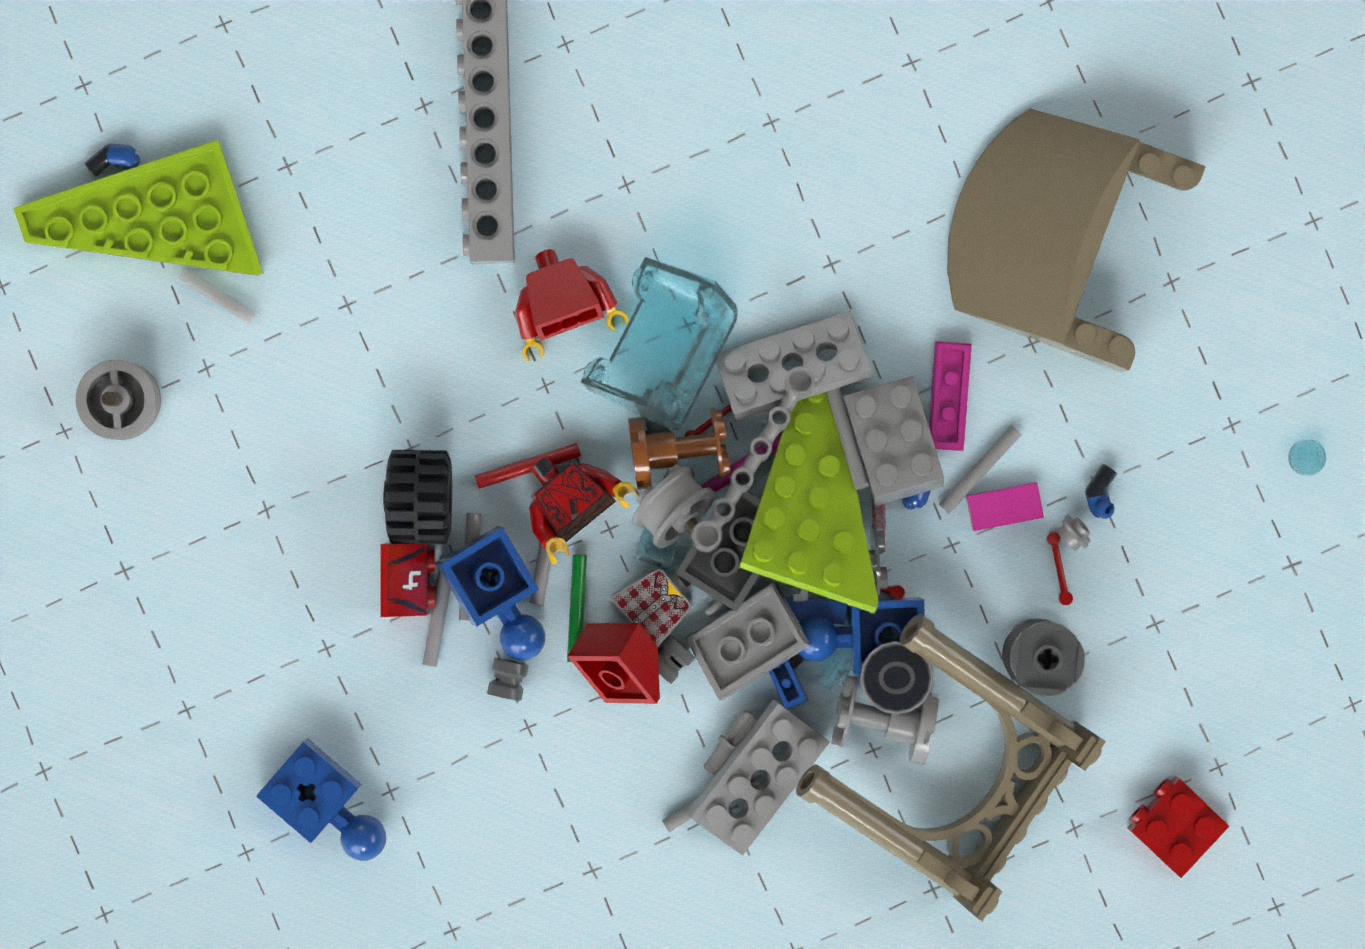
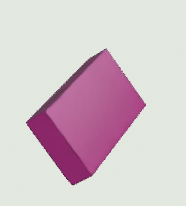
[966,483,1044,531]

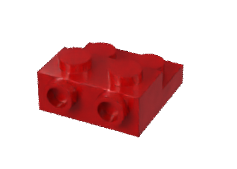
[1127,776,1230,878]

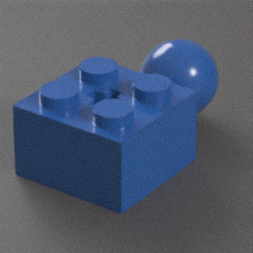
[435,526,546,660]
[798,598,925,675]
[256,738,387,861]

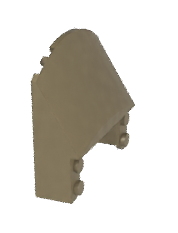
[947,108,1206,372]

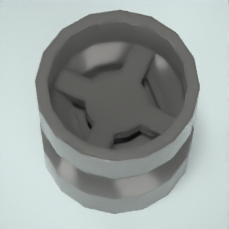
[658,634,695,684]
[487,658,529,701]

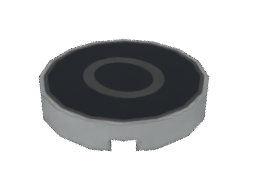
[860,641,933,714]

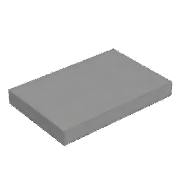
[685,583,811,700]

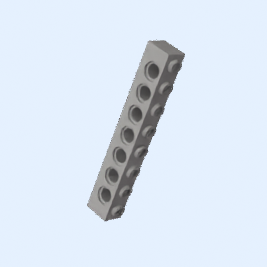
[456,0,515,264]

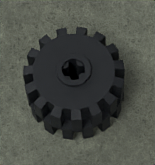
[383,450,452,545]

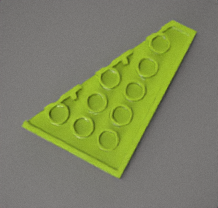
[13,140,264,276]
[739,392,879,613]

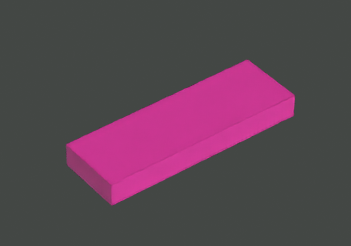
[929,341,972,451]

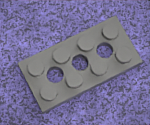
[714,311,873,421]
[686,700,830,855]

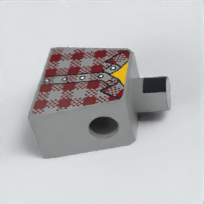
[610,567,694,647]

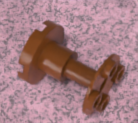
[628,407,731,490]

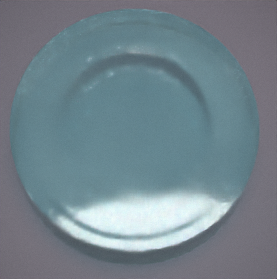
[1288,440,1326,475]

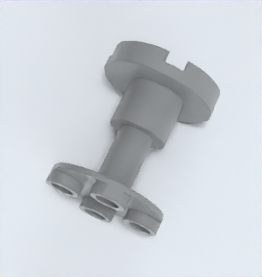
[831,675,939,765]

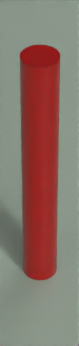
[475,443,581,489]

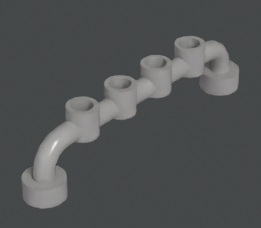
[692,366,815,552]

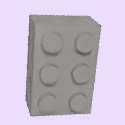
[843,376,944,507]

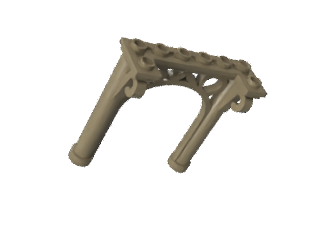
[796,614,1106,921]

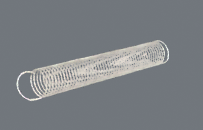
[172,265,263,327]

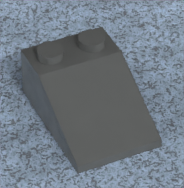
[676,479,762,612]

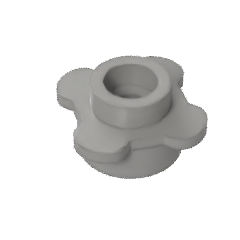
[1058,515,1091,550]

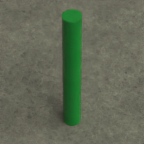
[567,554,587,662]

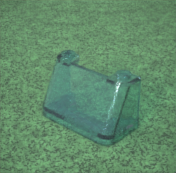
[580,257,738,431]

